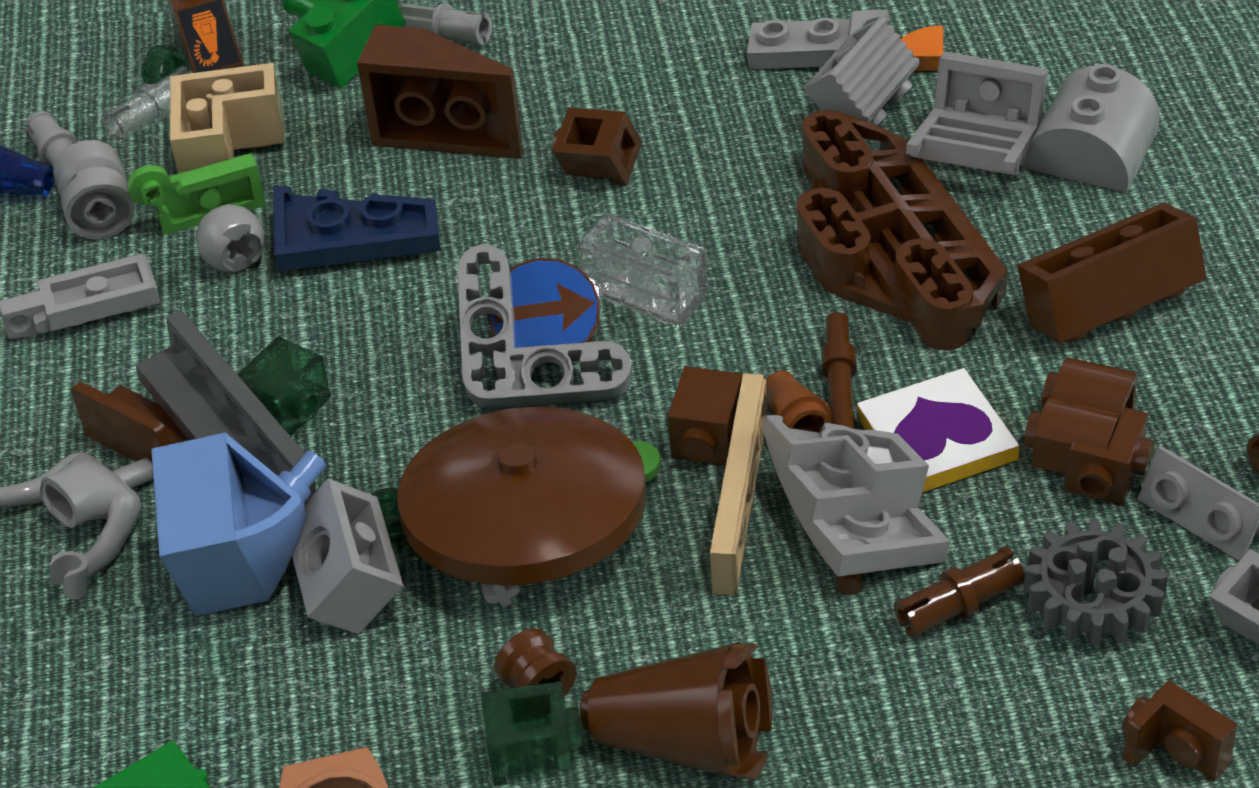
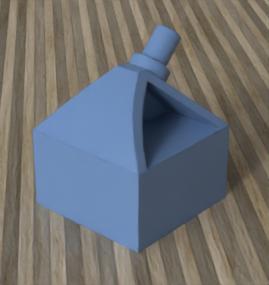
[151,433,326,617]

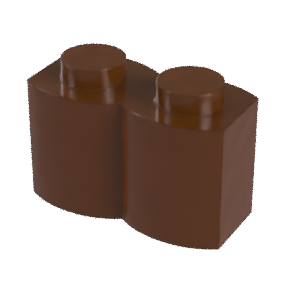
[1024,357,1138,474]

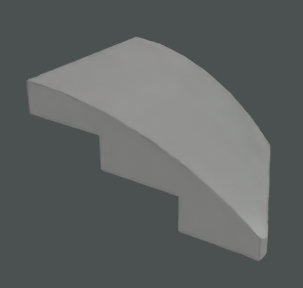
[762,415,951,576]

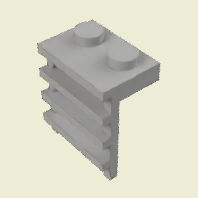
[906,52,1049,176]

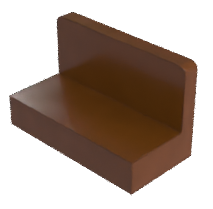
[71,382,189,461]

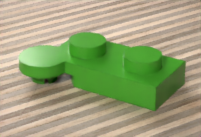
[127,153,266,235]

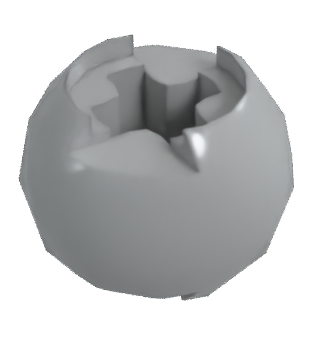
[195,204,265,273]

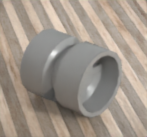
[53,140,135,239]

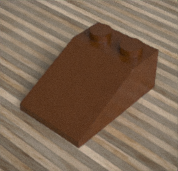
[357,25,523,159]

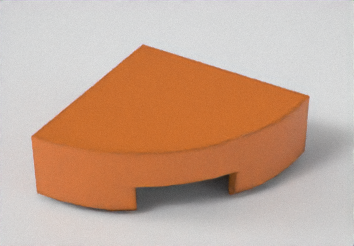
[900,25,943,71]

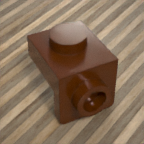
[1064,407,1155,506]

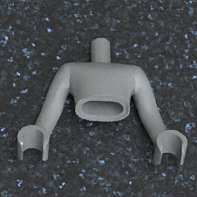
[0,452,154,599]

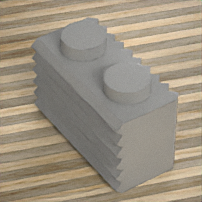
[803,16,919,125]

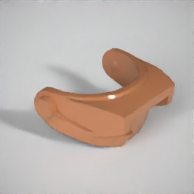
[279,747,388,788]

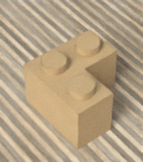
[170,63,285,174]

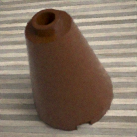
[580,642,773,780]

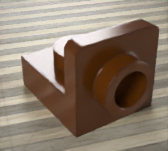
[1122,680,1237,781]

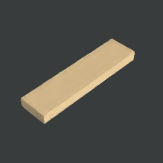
[710,373,768,596]

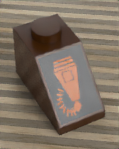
[167,0,244,73]

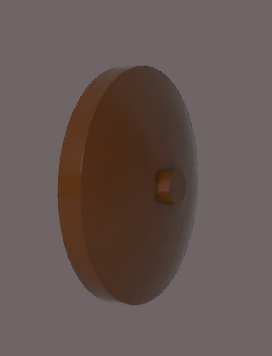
[397,407,647,585]

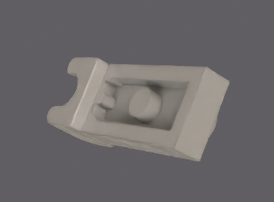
[747,10,890,70]

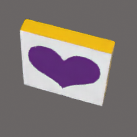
[857,368,1019,493]

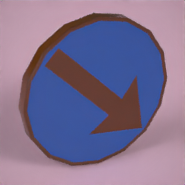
[487,258,601,365]

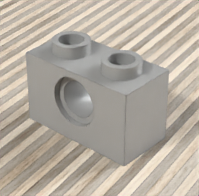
[292,478,403,634]

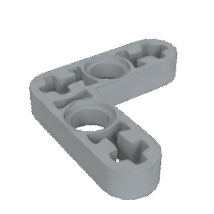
[458,244,632,409]

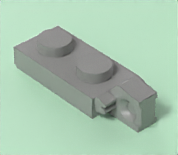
[0,253,160,339]

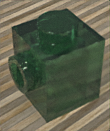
[237,336,331,437]

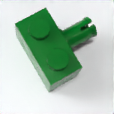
[282,0,406,89]

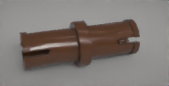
[893,547,1025,639]

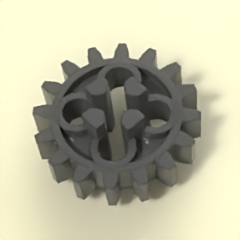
[1024,519,1168,646]

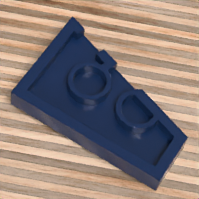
[273,185,441,271]

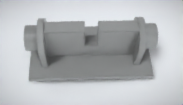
[1137,446,1259,561]

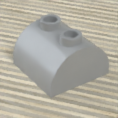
[1023,64,1160,193]

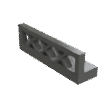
[136,309,316,504]

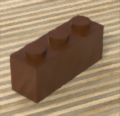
[1017,202,1207,344]

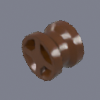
[494,628,577,712]

